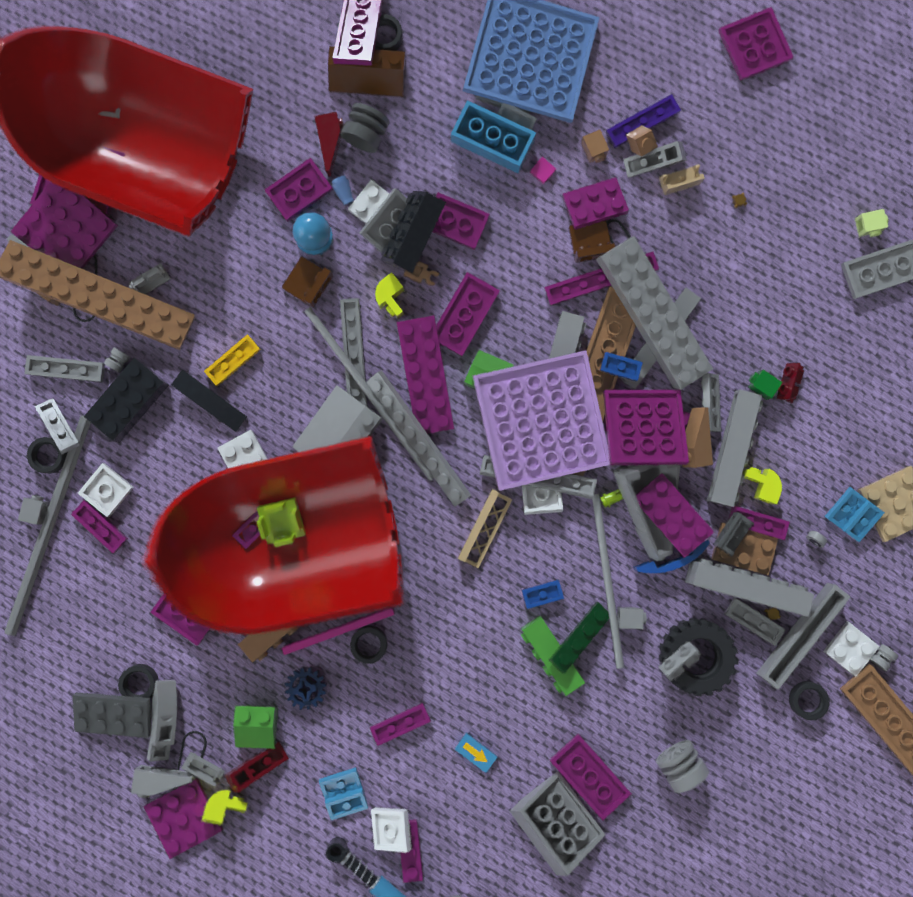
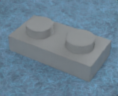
[497,103,537,130]

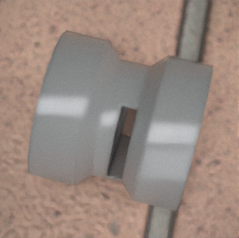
[104,347,131,373]
[870,644,899,672]

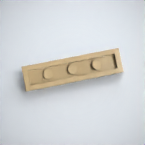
[458,489,512,568]

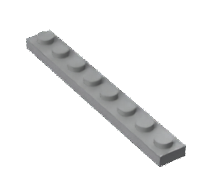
[366,370,471,506]

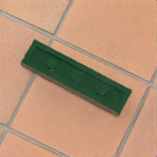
[549,602,609,674]

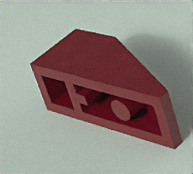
[314,112,344,177]
[224,742,289,793]

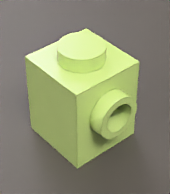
[855,209,889,237]

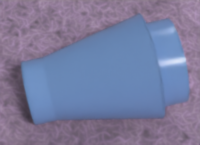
[331,175,354,206]

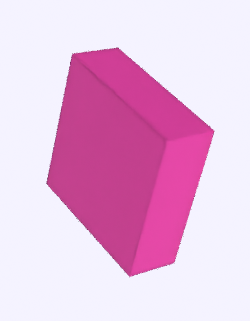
[530,157,556,185]

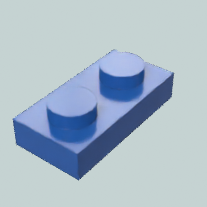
[600,352,643,382]
[521,579,564,609]

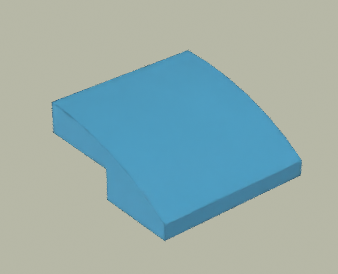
[825,487,885,542]
[319,767,368,820]

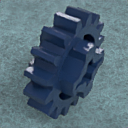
[284,666,327,710]

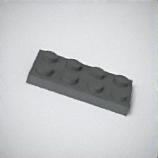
[72,692,151,738]

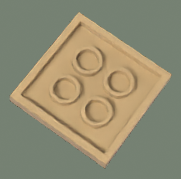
[858,466,913,542]

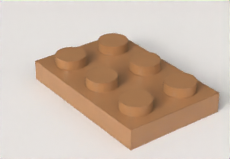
[711,523,778,576]

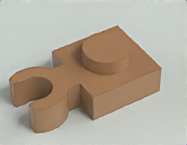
[403,261,439,286]

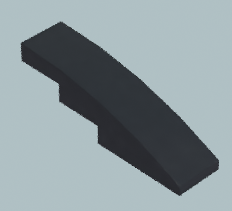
[171,369,247,432]

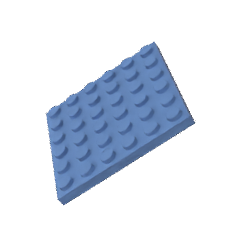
[463,0,599,123]

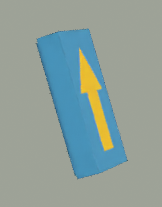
[455,733,497,773]

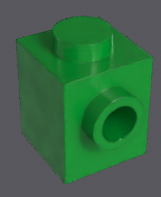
[747,369,783,400]

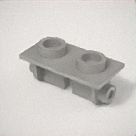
[128,263,171,294]
[659,641,700,681]
[181,752,224,787]

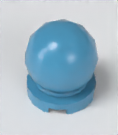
[292,212,333,255]

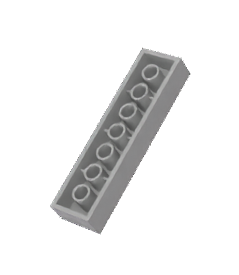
[596,236,713,390]

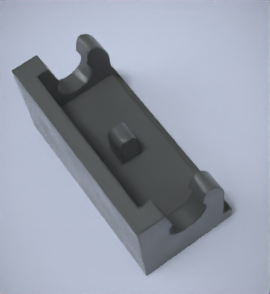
[713,512,754,557]

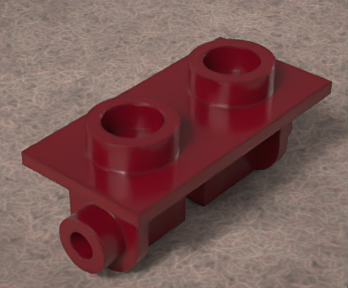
[776,363,805,403]

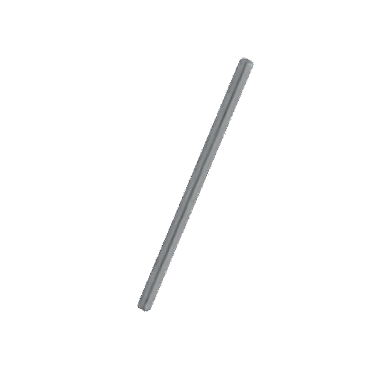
[4,416,91,636]

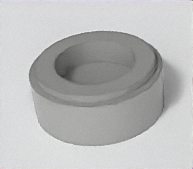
[806,531,827,548]

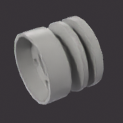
[656,740,709,793]

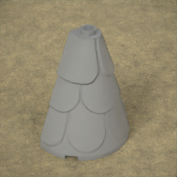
[614,465,680,561]

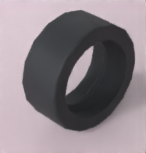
[375,14,403,51]
[27,437,68,474]
[350,625,388,664]
[118,664,159,698]
[789,681,830,720]

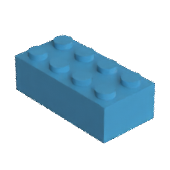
[451,100,536,174]

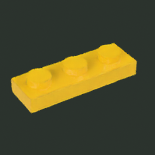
[204,334,261,387]

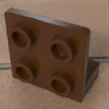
[569,220,615,263]
[282,257,334,308]

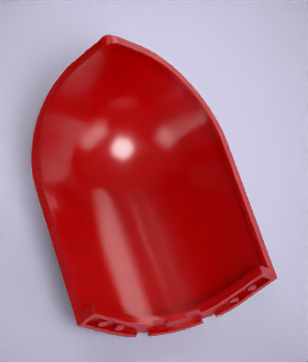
[0,26,254,237]
[144,436,404,634]

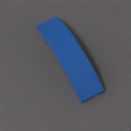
[633,540,710,573]

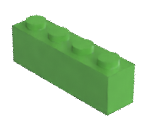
[521,616,585,696]

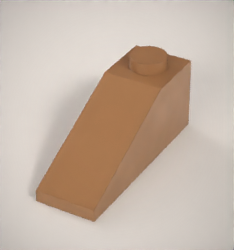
[682,407,713,468]

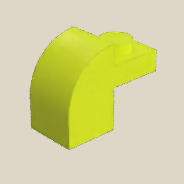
[375,272,404,319]
[742,467,782,505]
[202,790,248,825]

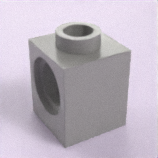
[18,495,50,525]
[617,607,647,629]

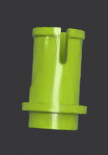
[600,489,624,508]

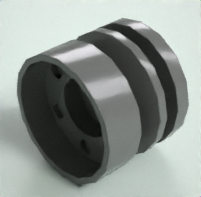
[340,103,390,153]

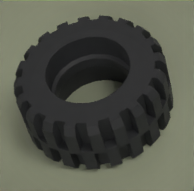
[659,618,739,697]

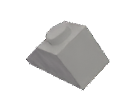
[623,141,687,178]
[131,765,197,798]

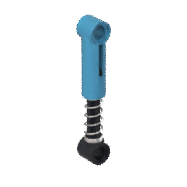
[326,837,406,897]

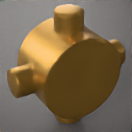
[732,193,747,208]
[764,607,781,621]

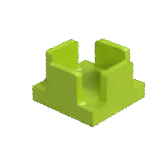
[257,497,306,547]

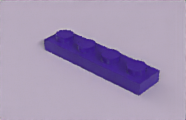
[605,94,681,149]

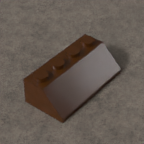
[328,46,406,97]

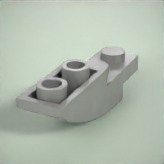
[147,680,177,762]

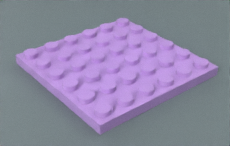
[472,351,610,491]

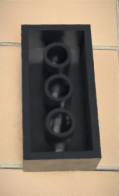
[381,191,446,273]
[84,358,169,443]

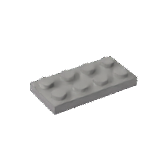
[841,239,913,300]

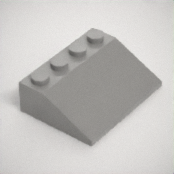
[292,385,383,452]
[509,771,605,876]

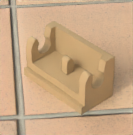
[659,164,705,195]

